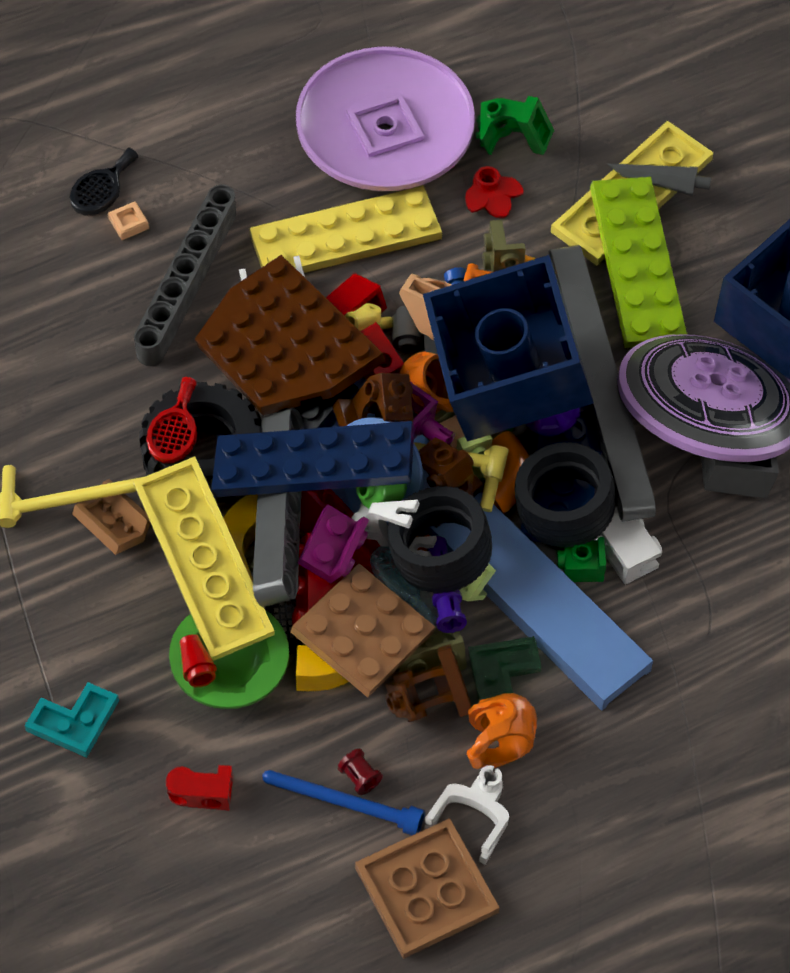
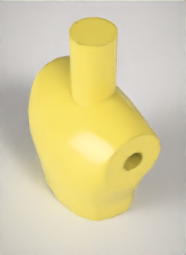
[345,303,392,331]

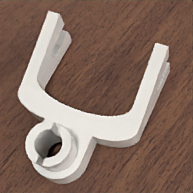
[352,500,437,556]
[424,765,509,864]

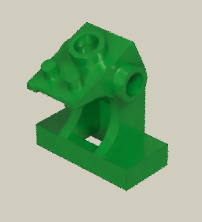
[476,96,554,155]

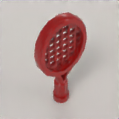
[146,377,197,463]

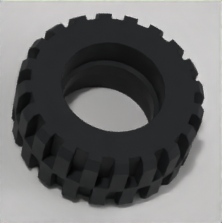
[139,382,262,505]

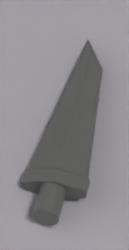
[608,164,711,196]

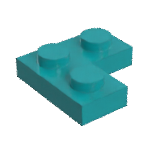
[24,682,119,758]

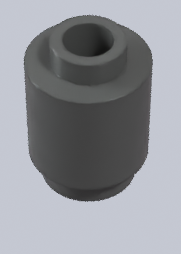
[392,306,424,354]

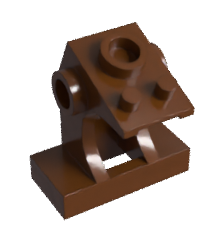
[332,373,414,426]
[418,437,484,528]
[385,643,472,722]

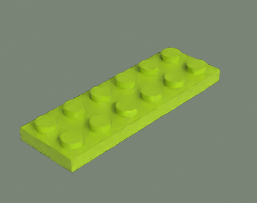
[590,177,687,348]

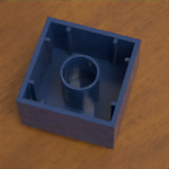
[714,219,790,380]
[423,255,594,442]

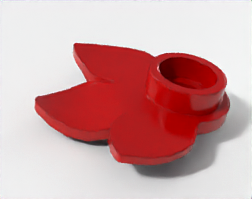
[465,166,524,218]

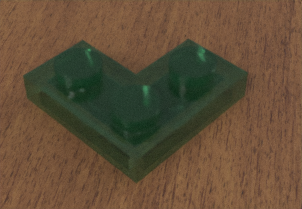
[468,636,542,702]

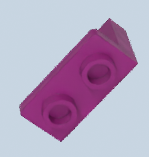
[297,505,369,583]

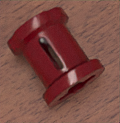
[338,748,383,795]

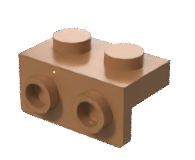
[72,479,150,555]

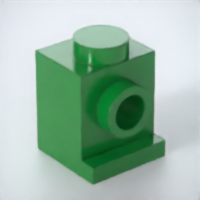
[557,537,606,582]

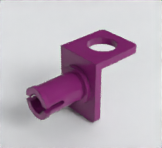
[410,382,455,445]

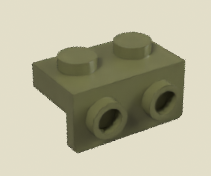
[482,220,526,272]

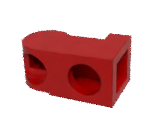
[166,765,234,811]

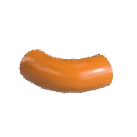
[483,431,529,514]

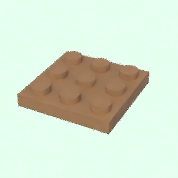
[291,564,435,697]
[355,818,500,959]

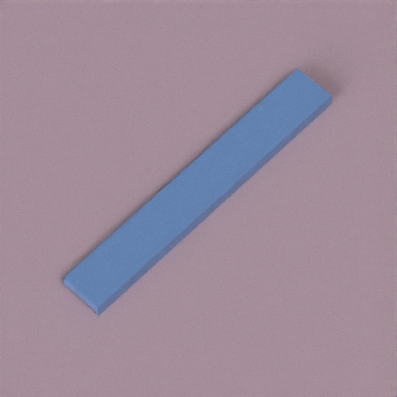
[332,377,653,711]

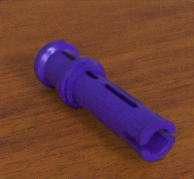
[427,536,467,633]

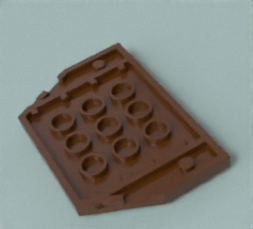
[195,255,386,416]

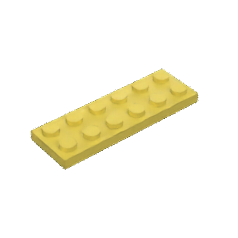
[551,121,714,266]
[249,185,442,273]
[133,456,275,661]

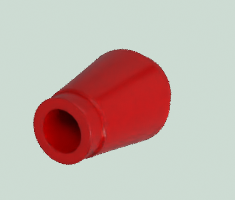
[179,634,217,687]

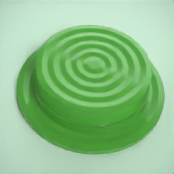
[169,610,289,709]

